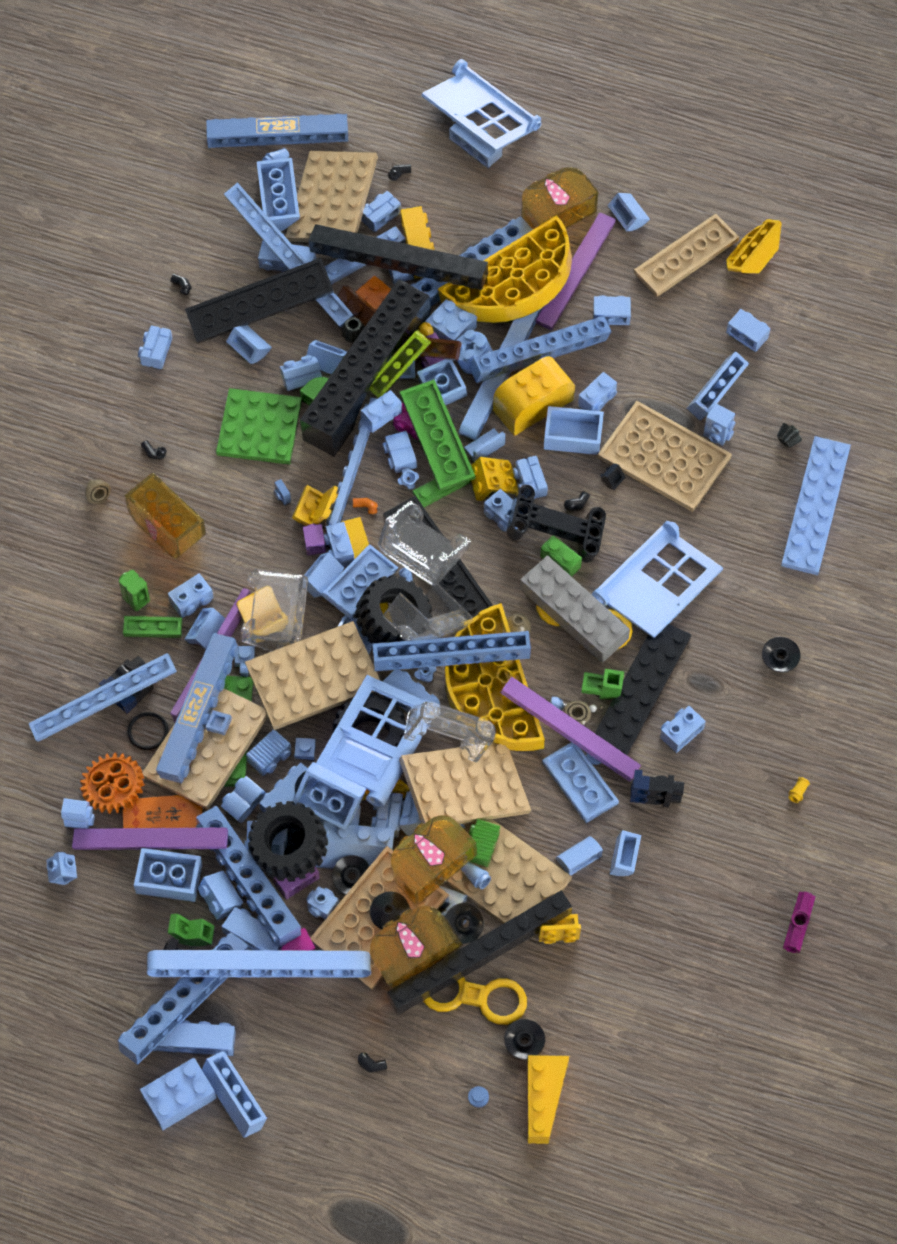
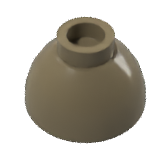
[85,479,111,504]
[507,614,531,633]
[564,701,591,725]

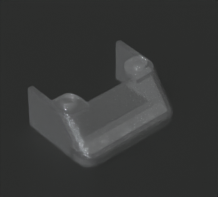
[383,582,473,641]

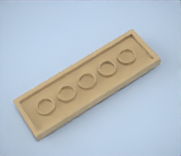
[634,214,739,297]

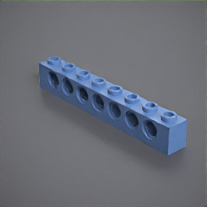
[410,216,533,307]
[469,316,611,383]
[373,631,531,672]
[195,806,301,947]
[118,932,249,1065]

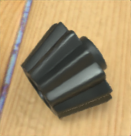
[341,317,365,343]
[777,423,802,448]

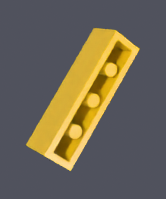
[400,206,435,279]

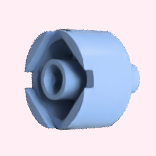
[456,330,493,374]

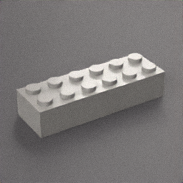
[520,555,630,663]

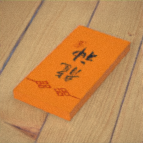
[123,795,203,828]

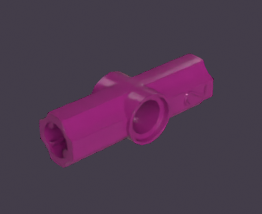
[783,891,816,953]

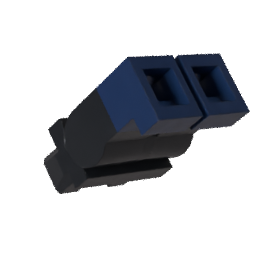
[99,656,154,714]
[630,769,684,807]

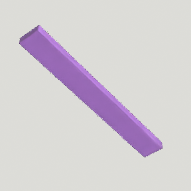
[536,213,616,330]
[170,588,251,722]
[500,676,641,782]
[72,828,228,850]

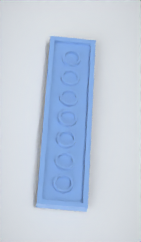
[781,436,851,575]

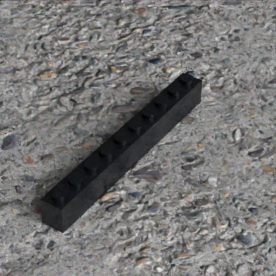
[308,224,488,290]
[387,890,572,1015]

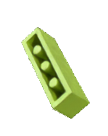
[369,330,431,398]

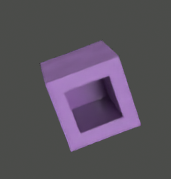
[303,524,326,556]

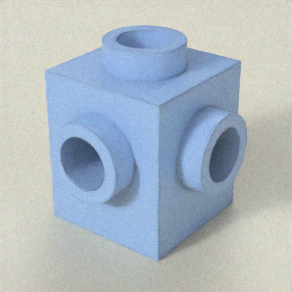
[46,852,77,885]
[306,886,339,920]

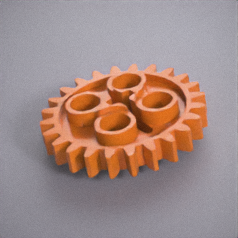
[80,753,145,814]

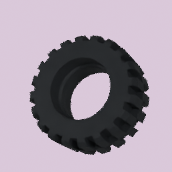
[355,575,432,644]
[332,694,407,747]
[248,801,328,882]

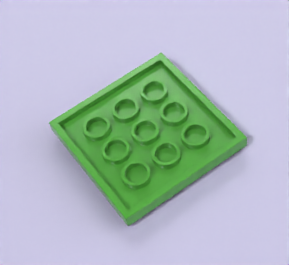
[216,388,302,465]

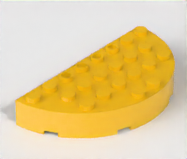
[438,215,572,323]
[445,603,545,751]

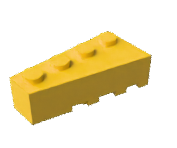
[527,1055,569,1144]

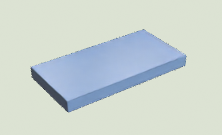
[321,544,399,619]
[542,742,619,823]

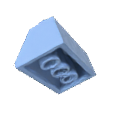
[257,158,300,231]
[315,822,395,869]

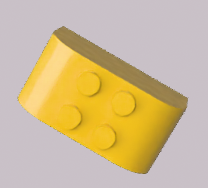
[493,356,575,436]

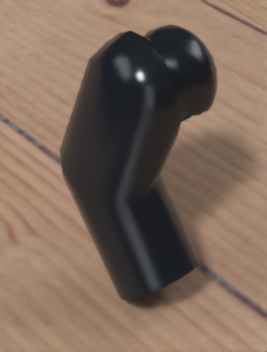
[388,164,411,181]
[170,274,192,295]
[141,440,167,460]
[564,491,590,511]
[358,1052,387,1073]

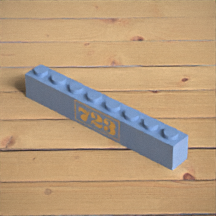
[206,114,348,148]
[156,633,239,784]

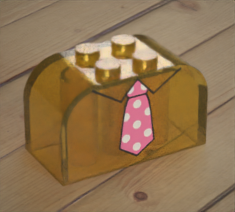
[521,167,599,229]
[124,472,206,559]
[391,815,477,907]
[370,906,463,988]

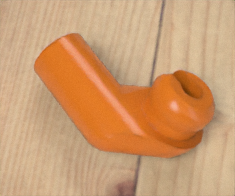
[353,498,378,514]

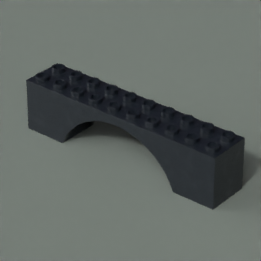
[300,279,431,457]

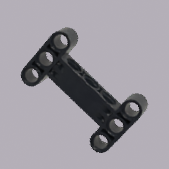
[507,484,606,563]

